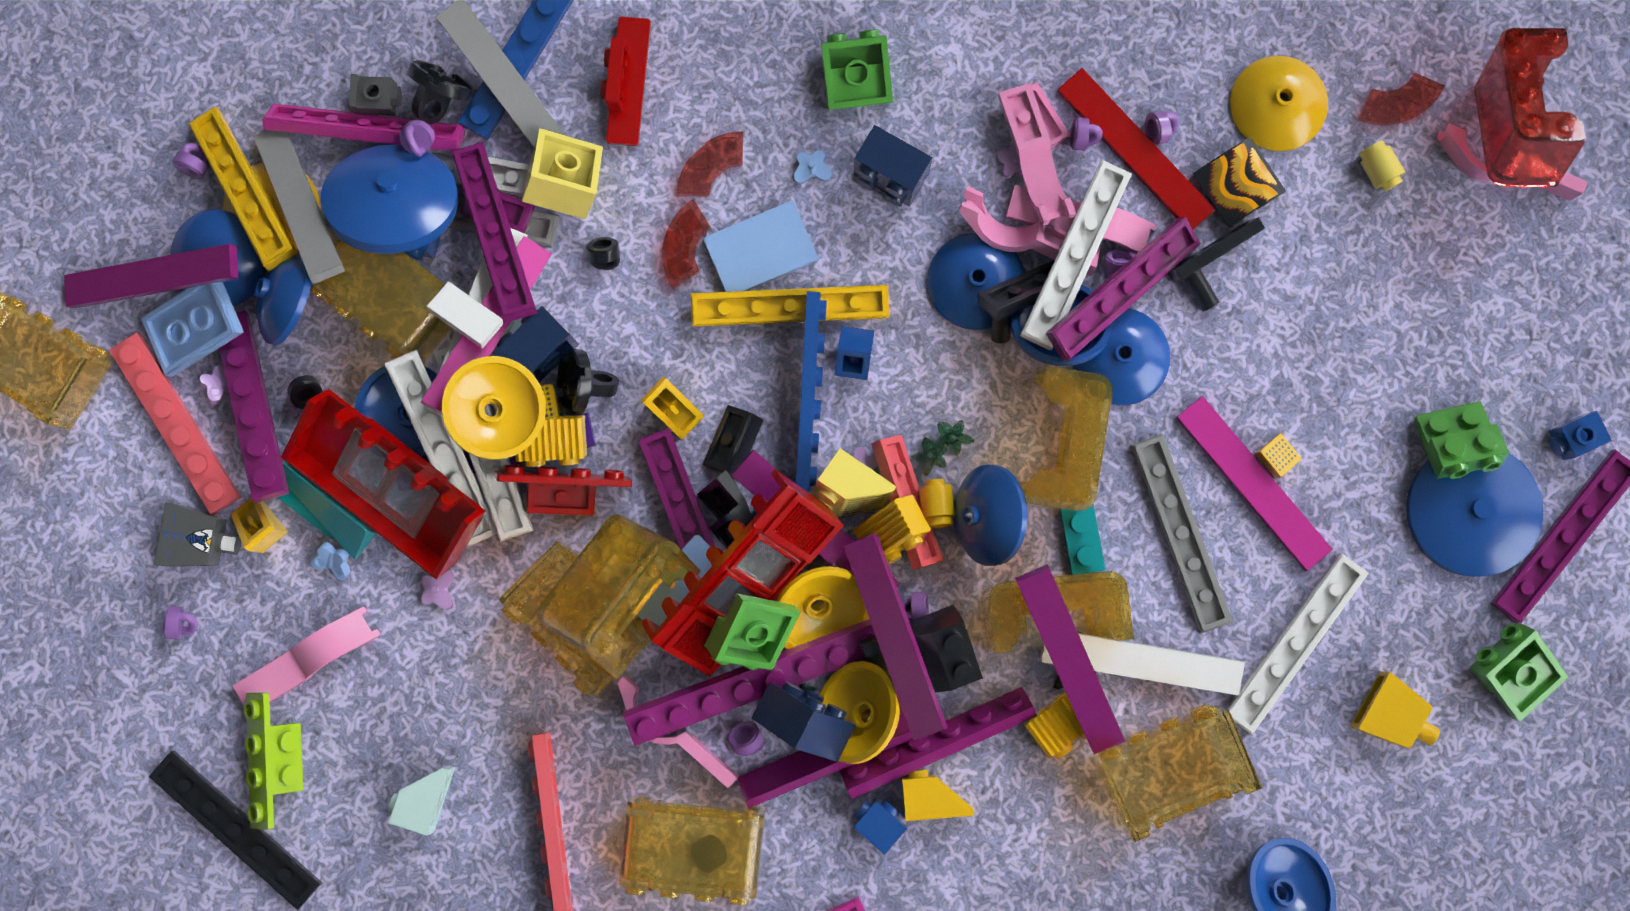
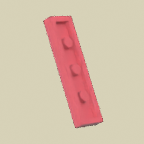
[871,435,943,570]

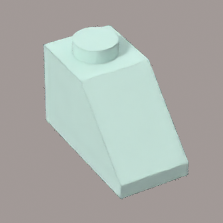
[388,765,455,836]

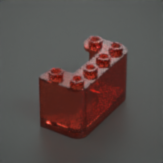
[1474,28,1586,187]

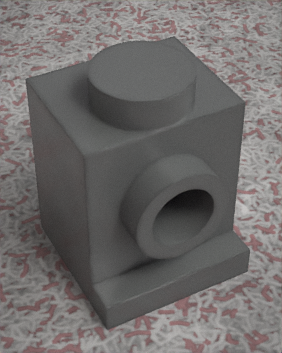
[349,74,402,116]

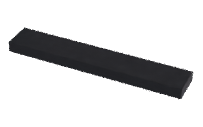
[149,750,322,910]

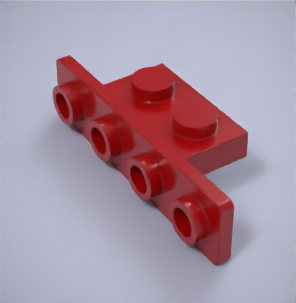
[600,16,651,146]
[494,465,632,516]

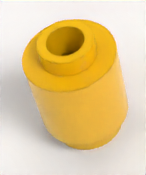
[919,479,955,529]

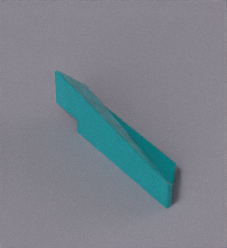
[278,459,377,559]

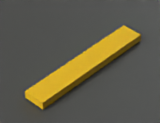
[188,106,298,271]
[690,285,889,327]

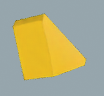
[640,376,704,440]
[231,497,288,553]

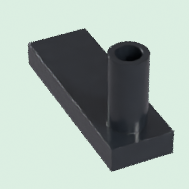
[1168,217,1265,312]
[978,260,1055,344]

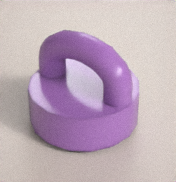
[1144,111,1178,145]
[1070,117,1103,151]
[399,120,435,157]
[172,143,208,179]
[1104,249,1136,279]
[902,592,929,621]
[163,606,198,640]
[728,721,765,756]

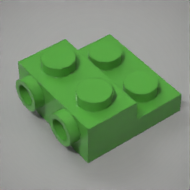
[821,29,893,110]
[1414,401,1509,479]
[705,594,800,670]
[1470,623,1569,722]

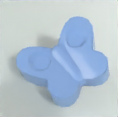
[794,150,832,184]
[311,542,350,581]

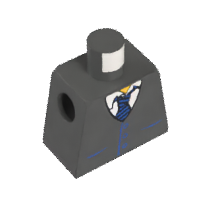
[154,502,242,567]

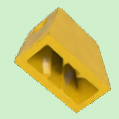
[1349,671,1440,749]

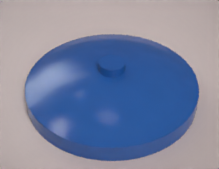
[321,145,458,254]
[1406,453,1543,577]

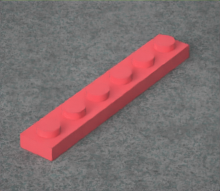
[109,332,242,515]
[528,732,573,911]

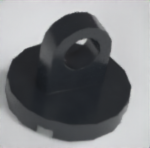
[407,60,473,124]
[557,349,619,416]

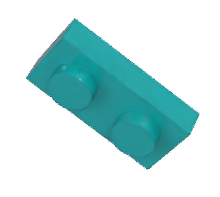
[1059,504,1106,576]

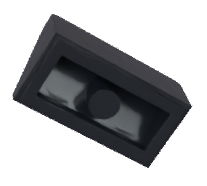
[702,405,764,478]

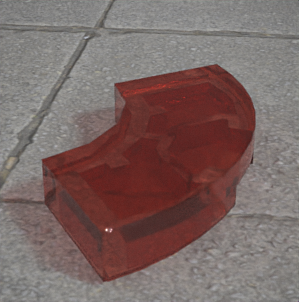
[1358,73,1445,126]
[677,132,744,197]
[662,199,711,289]

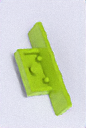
[244,692,303,830]

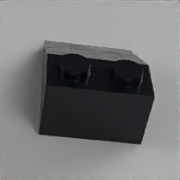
[859,604,983,693]

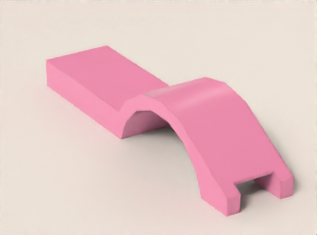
[998,83,1076,226]
[1436,123,1588,201]
[1005,185,1156,254]
[959,186,1100,276]
[232,607,381,705]
[617,676,739,788]

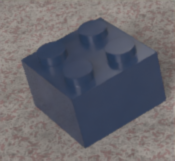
[853,125,933,207]
[493,306,579,383]
[751,682,856,762]

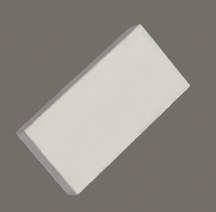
[427,281,503,349]

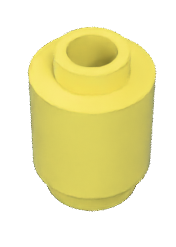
[1359,140,1406,192]

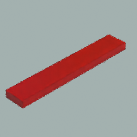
[1057,68,1216,230]

